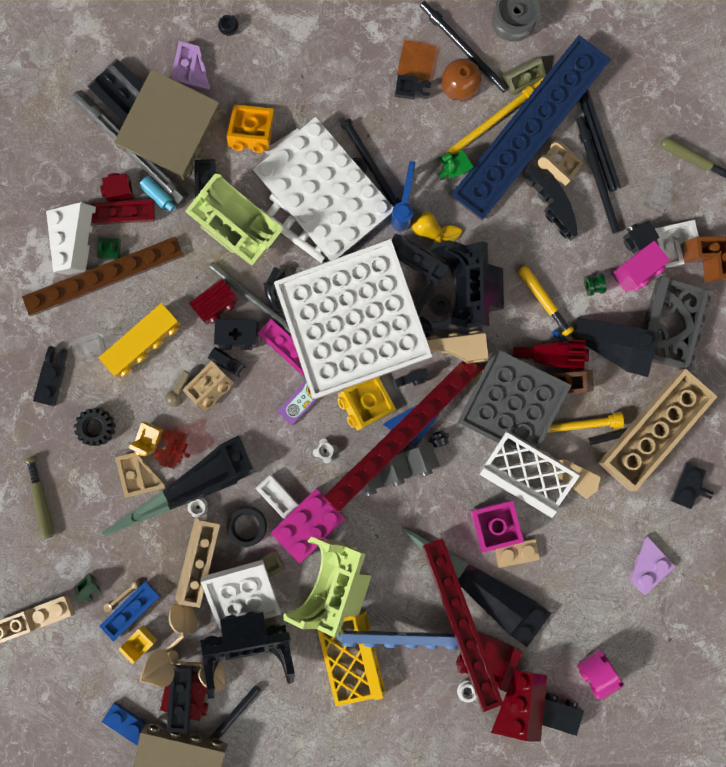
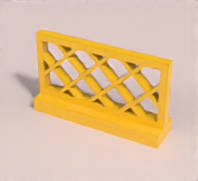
[317,610,386,706]

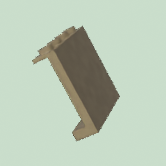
[114,69,222,181]
[133,724,228,767]

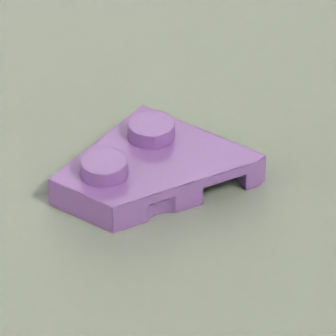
[171,41,210,92]

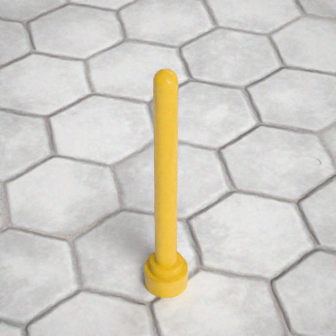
[547,412,624,433]

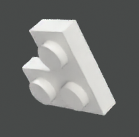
[655,220,699,269]

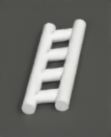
[260,193,326,263]

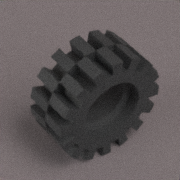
[74,408,116,446]

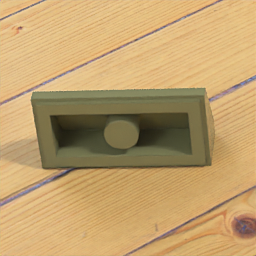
[501,57,547,95]

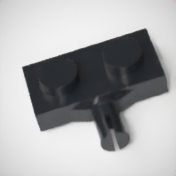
[670,463,714,509]

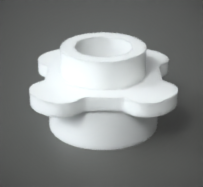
[313,439,338,463]

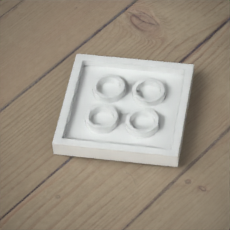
[201,560,281,632]

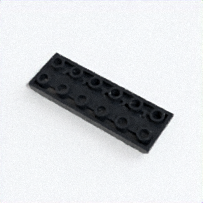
[87,58,143,123]

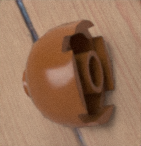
[441,59,482,102]

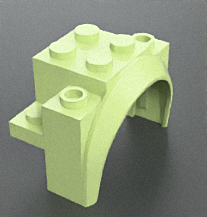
[185,173,283,266]
[284,537,372,637]

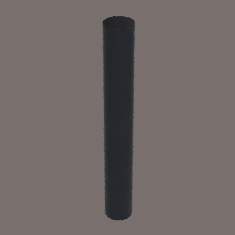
[588,428,627,446]

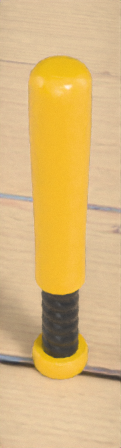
[518,266,574,337]

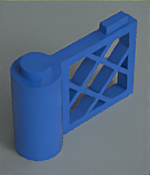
[391,161,416,232]

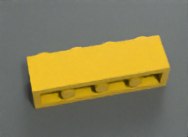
[98,303,181,378]

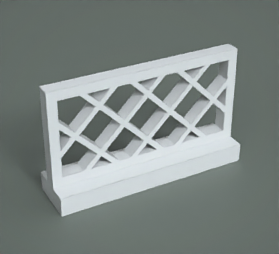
[480,430,580,518]

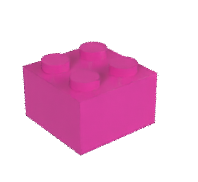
[611,241,670,293]
[469,500,524,553]

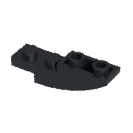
[523,165,578,241]

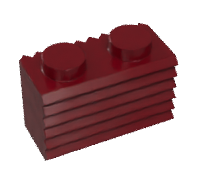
[189,278,239,325]

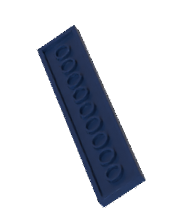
[451,35,611,221]

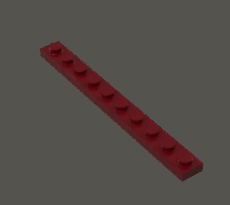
[323,360,484,513]

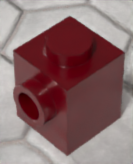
[100,173,134,202]

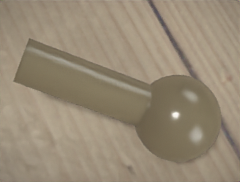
[165,370,191,407]

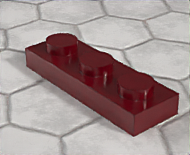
[91,199,155,225]

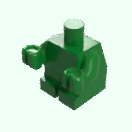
[437,150,473,180]

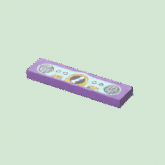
[277,381,317,425]

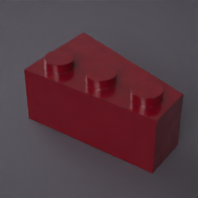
[491,670,547,742]

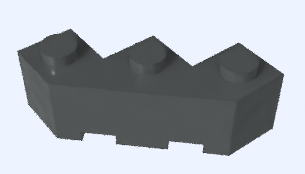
[348,443,440,497]

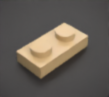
[495,539,540,568]

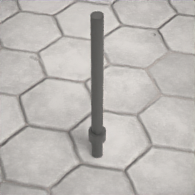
[208,262,291,335]

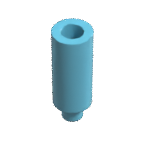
[139,176,176,212]

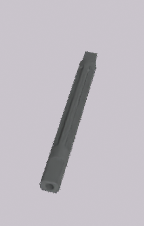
[71,90,189,204]

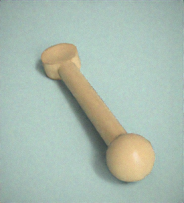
[104,581,140,612]

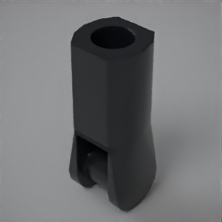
[208,347,246,378]

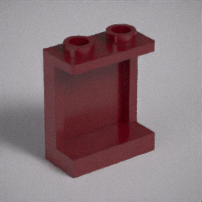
[456,631,522,692]

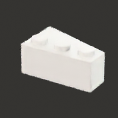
[46,202,96,275]

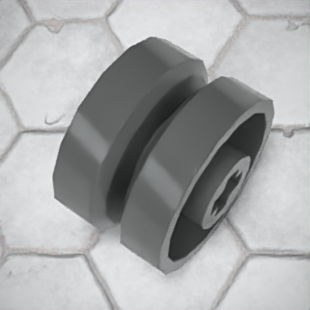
[492,0,540,42]

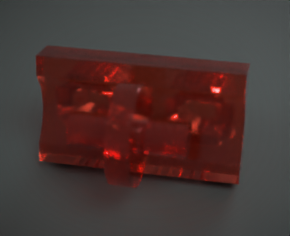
[154,429,191,469]

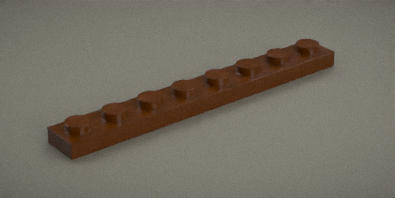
[22,236,184,317]

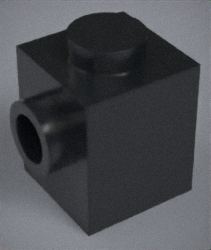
[623,220,660,254]

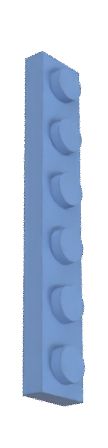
[337,630,458,649]

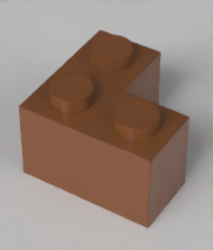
[683,236,726,282]

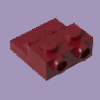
[160,671,209,721]

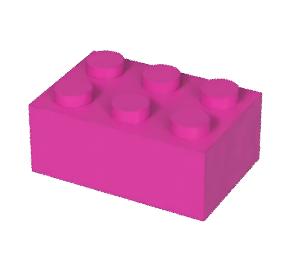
[271,488,346,563]

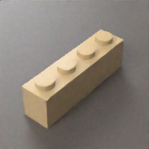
[175,516,220,608]

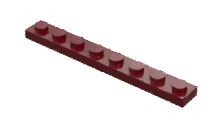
[422,538,503,712]

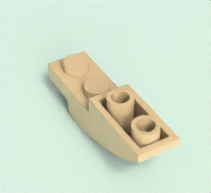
[0,594,75,643]

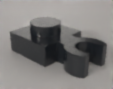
[395,75,431,100]
[392,369,429,389]

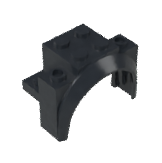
[430,240,504,334]
[200,611,295,699]

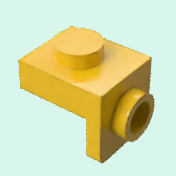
[129,421,163,456]
[119,625,157,664]

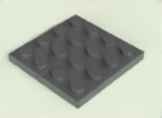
[458,348,572,460]

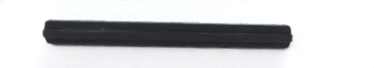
[579,89,621,192]

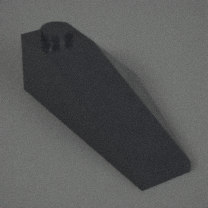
[571,317,660,377]

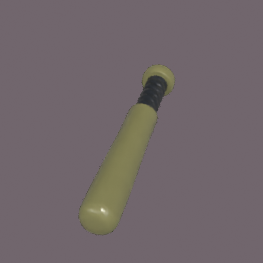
[660,137,726,178]
[24,456,54,539]

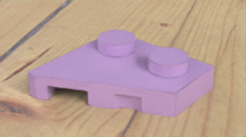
[629,536,675,595]

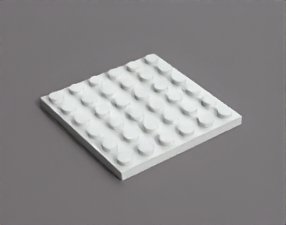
[274,239,433,400]

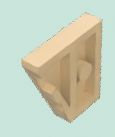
[115,453,165,498]

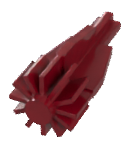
[513,339,589,371]

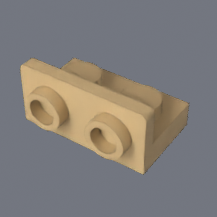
[183,361,234,412]

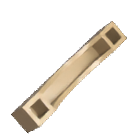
[427,331,489,364]

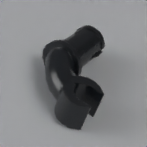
[263,267,285,312]

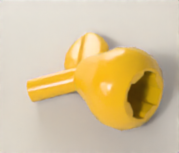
[412,211,463,256]

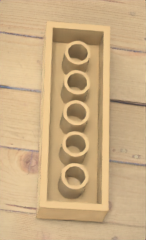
[598,369,718,492]

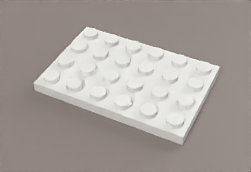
[253,117,394,261]

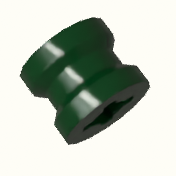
[584,273,607,296]

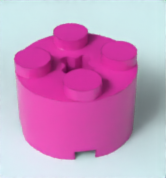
[577,648,625,701]

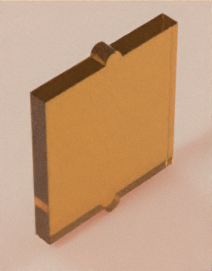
[397,40,436,81]

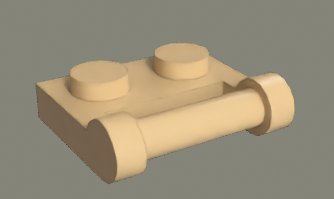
[538,140,584,186]

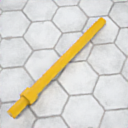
[446,78,544,156]

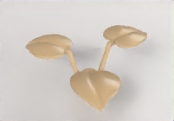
[140,600,225,691]

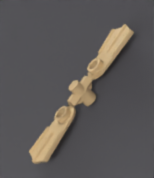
[538,449,601,499]

